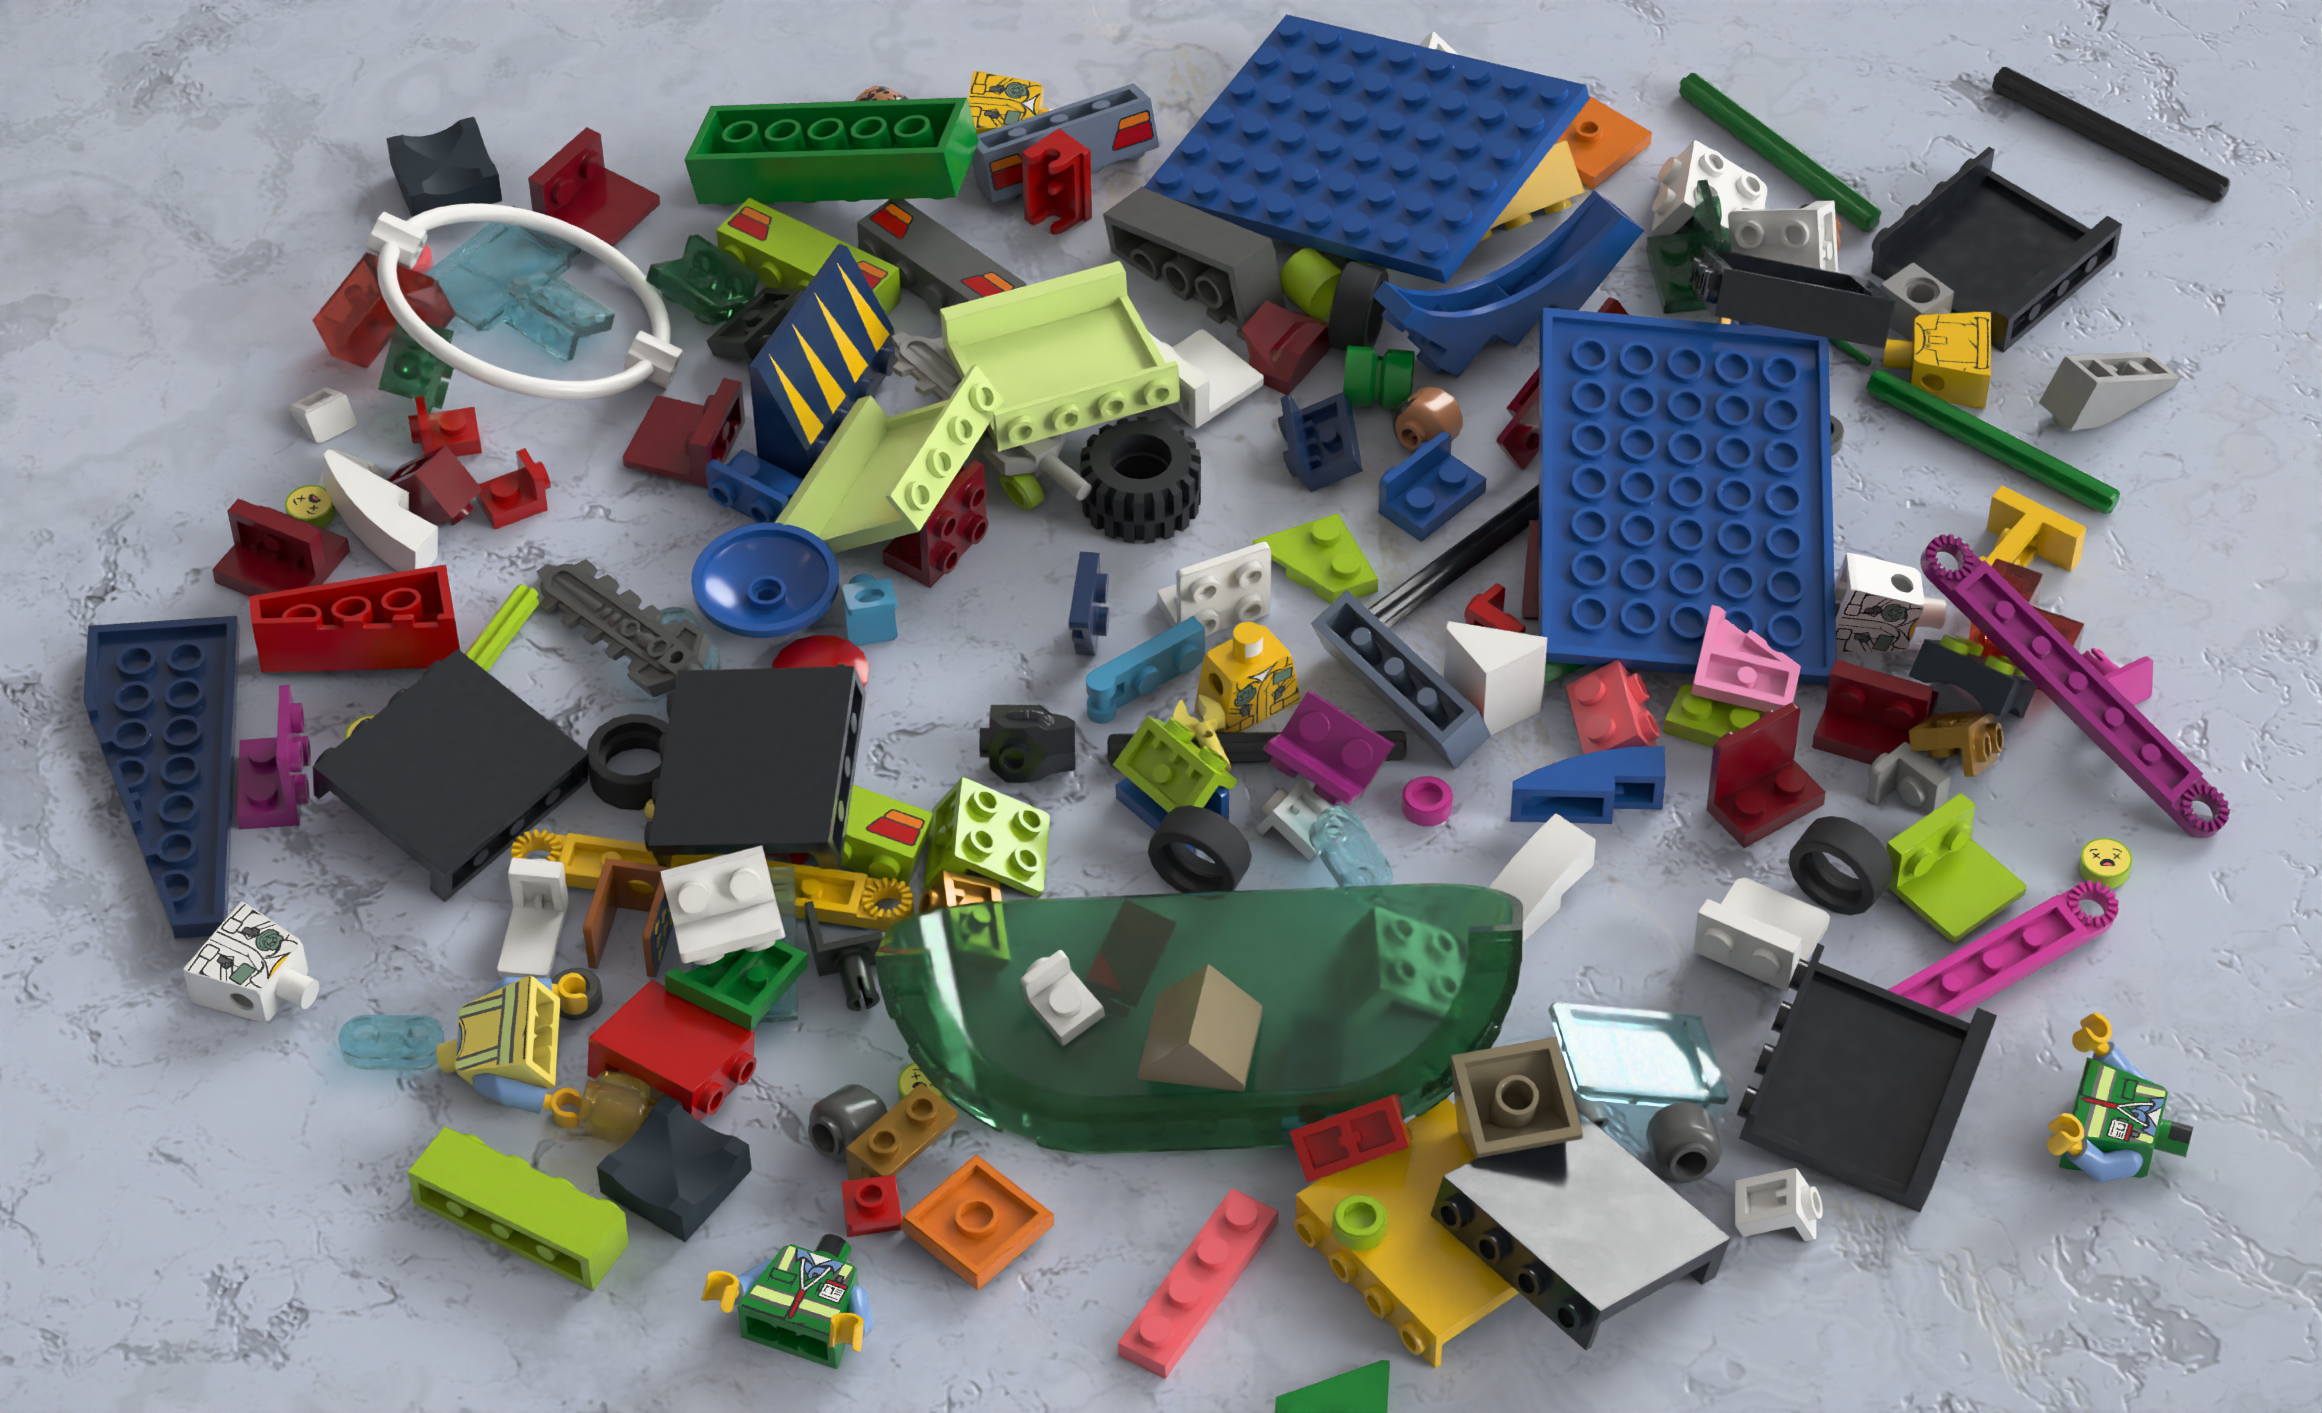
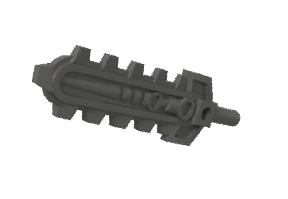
[536,559,711,697]

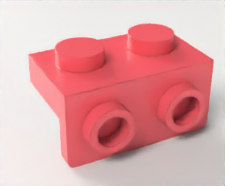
[1566,660,1660,754]

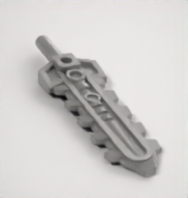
[891,332,1091,500]

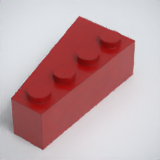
[249,564,460,672]

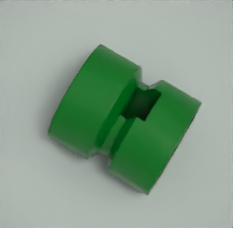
[1343,346,1415,410]

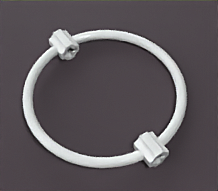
[366,203,683,400]

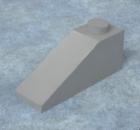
[2039,351,2180,431]

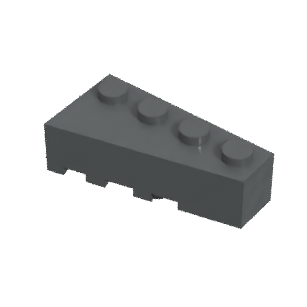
[1103,187,1286,342]

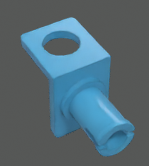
[841,574,898,646]

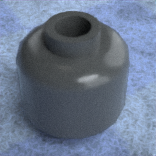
[808,1084,887,1163]
[1646,1102,1722,1182]

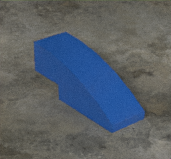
[1510,746,1666,824]

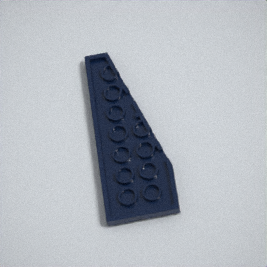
[83,616,240,939]

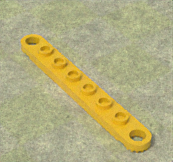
[511,829,914,930]

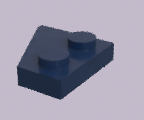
[1069,551,1110,656]

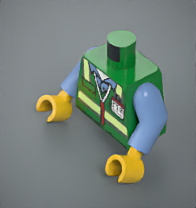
[2047,1013,2194,1183]
[701,1234,874,1369]

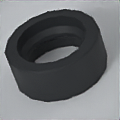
[1328,261,1389,351]
[586,714,669,810]
[1148,805,1252,902]
[1788,816,1893,916]

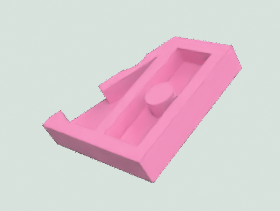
[1691,605,1801,712]

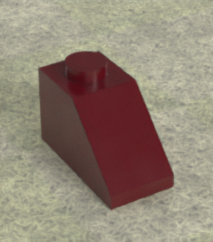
[386,445,483,526]

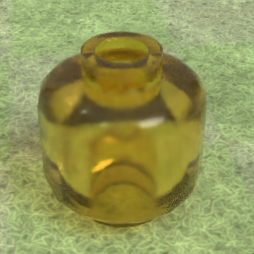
[578,1071,659,1144]

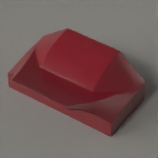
[1240,301,1331,395]

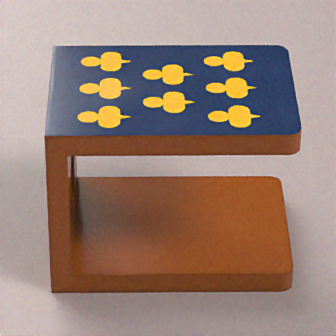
[583,858,674,978]

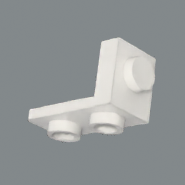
[497,858,569,978]

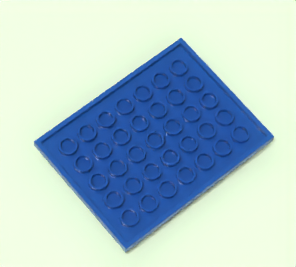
[1143,14,1590,284]
[1538,307,1837,685]

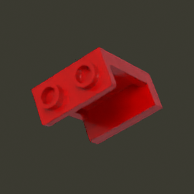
[587,979,757,1121]

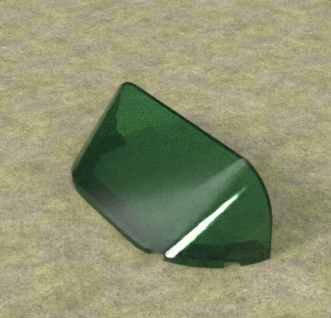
[875,883,1523,1154]

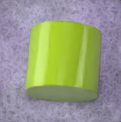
[1279,248,1342,320]

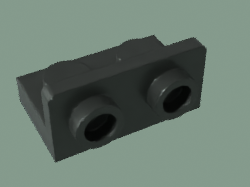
[706,287,803,366]

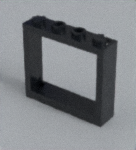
[1687,246,1896,349]

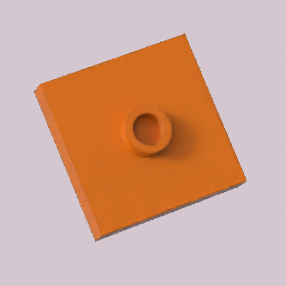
[1556,96,1652,190]
[900,1154,1054,1290]

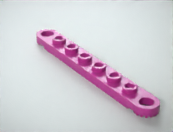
[1888,880,2119,1017]

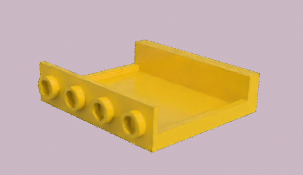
[1294,1097,1519,1369]

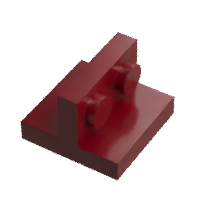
[212,498,350,596]
[1812,659,1939,765]

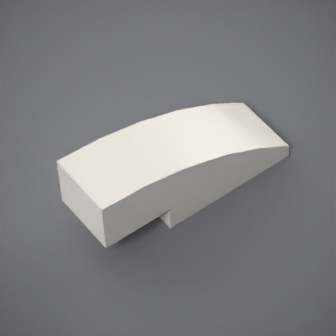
[323,449,438,572]
[1455,813,1596,969]

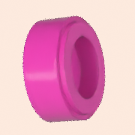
[1402,776,1453,826]

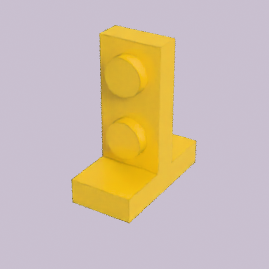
[1979,486,2087,585]

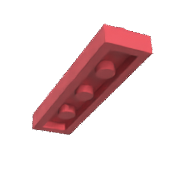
[1118,1188,1278,1379]

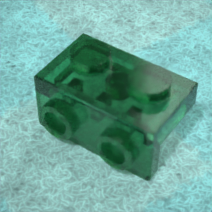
[646,234,759,325]
[378,321,454,414]

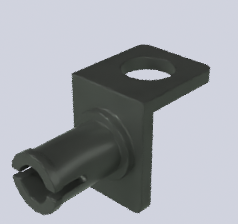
[805,901,887,1011]

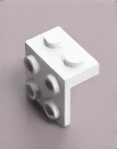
[1652,140,1767,241]
[1694,878,1830,992]

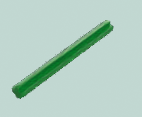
[1679,73,1882,232]
[1866,370,2120,514]

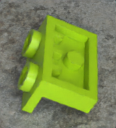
[1113,716,1238,813]

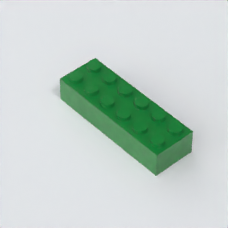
[684,97,979,206]

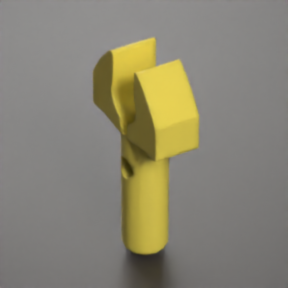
[1173,694,1231,773]

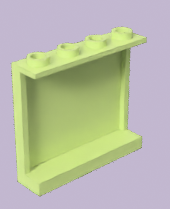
[940,261,1180,452]
[775,365,1004,554]

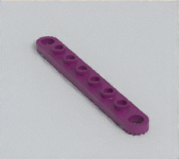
[1920,534,2230,838]

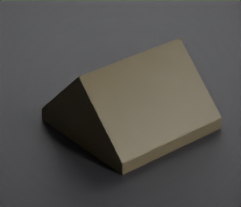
[1138,964,1263,1092]
[1451,1037,1583,1158]

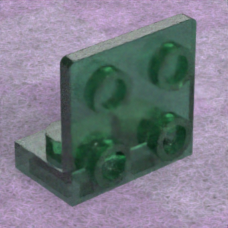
[1646,179,1731,314]

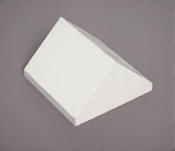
[1444,621,1547,735]

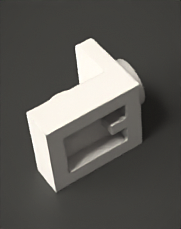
[1255,780,1346,861]
[1020,950,1105,1046]
[1735,1168,1823,1242]

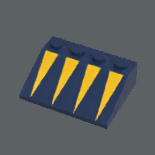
[749,244,897,480]

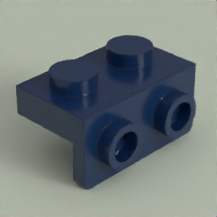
[1278,392,1363,492]

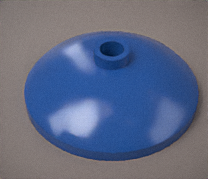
[691,523,839,638]

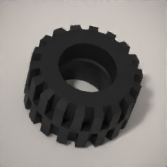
[1080,417,1201,544]

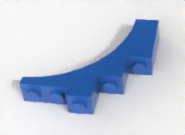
[1372,190,1644,377]

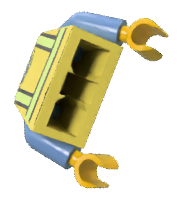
[436,973,588,1128]

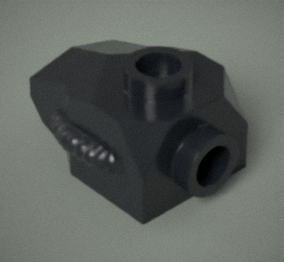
[979,705,1076,783]

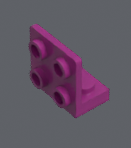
[236,685,311,830]
[1263,690,1395,806]

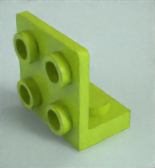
[924,777,1050,897]
[1886,793,2027,943]

